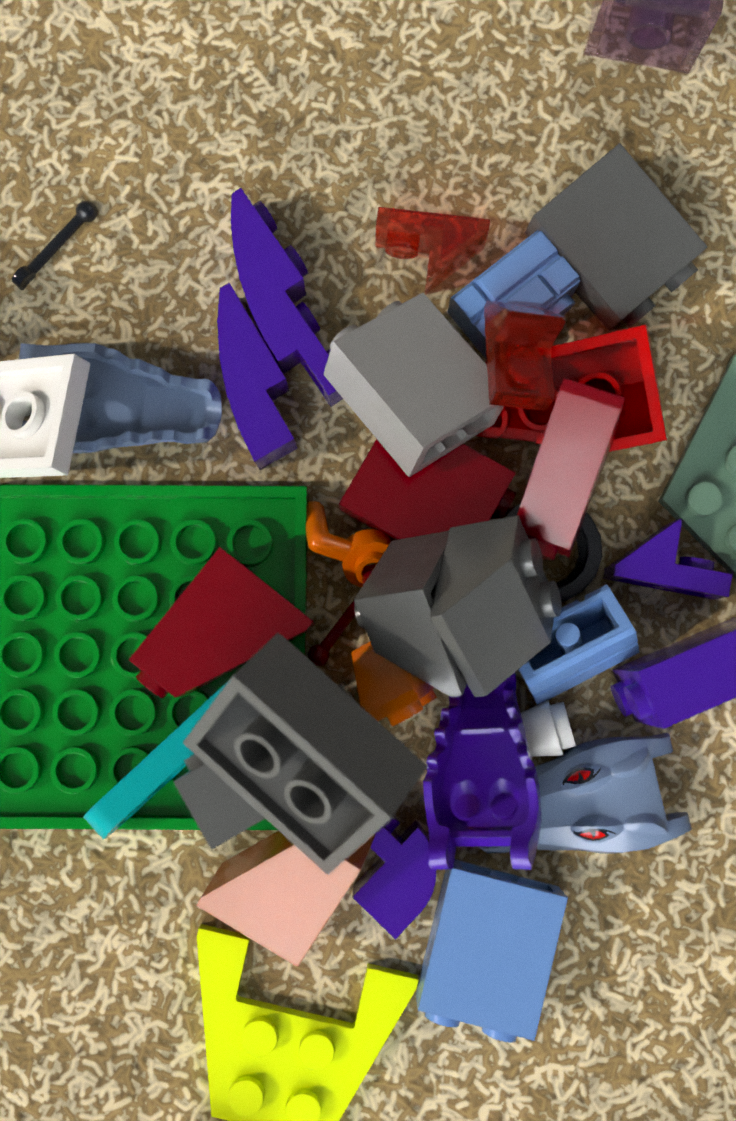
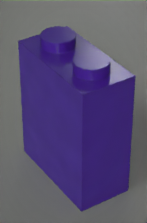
[610,617,736,729]

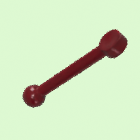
[308,570,373,666]

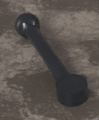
[12,200,97,290]

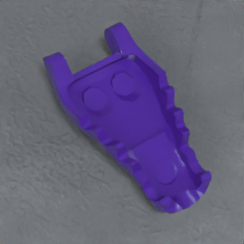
[423,673,542,870]

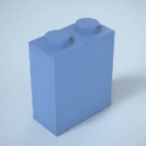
[415,859,568,1043]

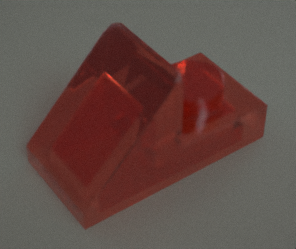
[375,207,490,295]
[484,300,565,411]

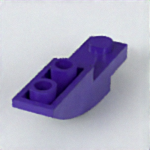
[231,188,343,407]

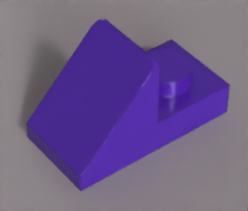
[603,519,733,600]

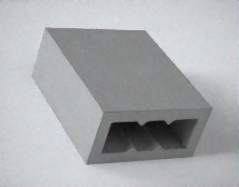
[323,293,512,477]

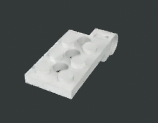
[0,354,91,478]

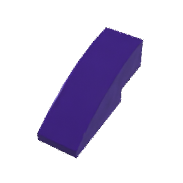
[217,283,298,470]

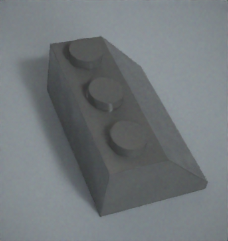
[183,632,428,875]

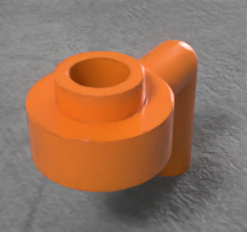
[305,501,393,587]

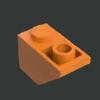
[351,642,437,726]

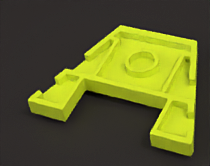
[197,924,419,1121]

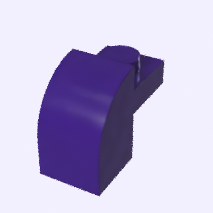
[352,816,436,940]

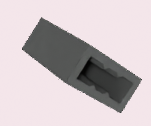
[525,143,707,331]

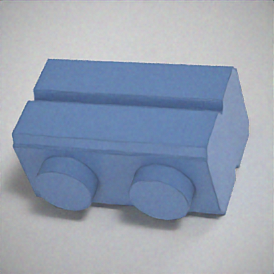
[447,230,580,361]
[518,584,639,705]

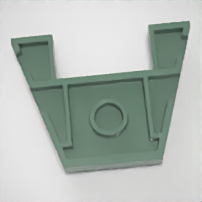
[658,353,736,580]

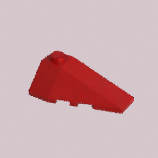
[476,324,667,452]

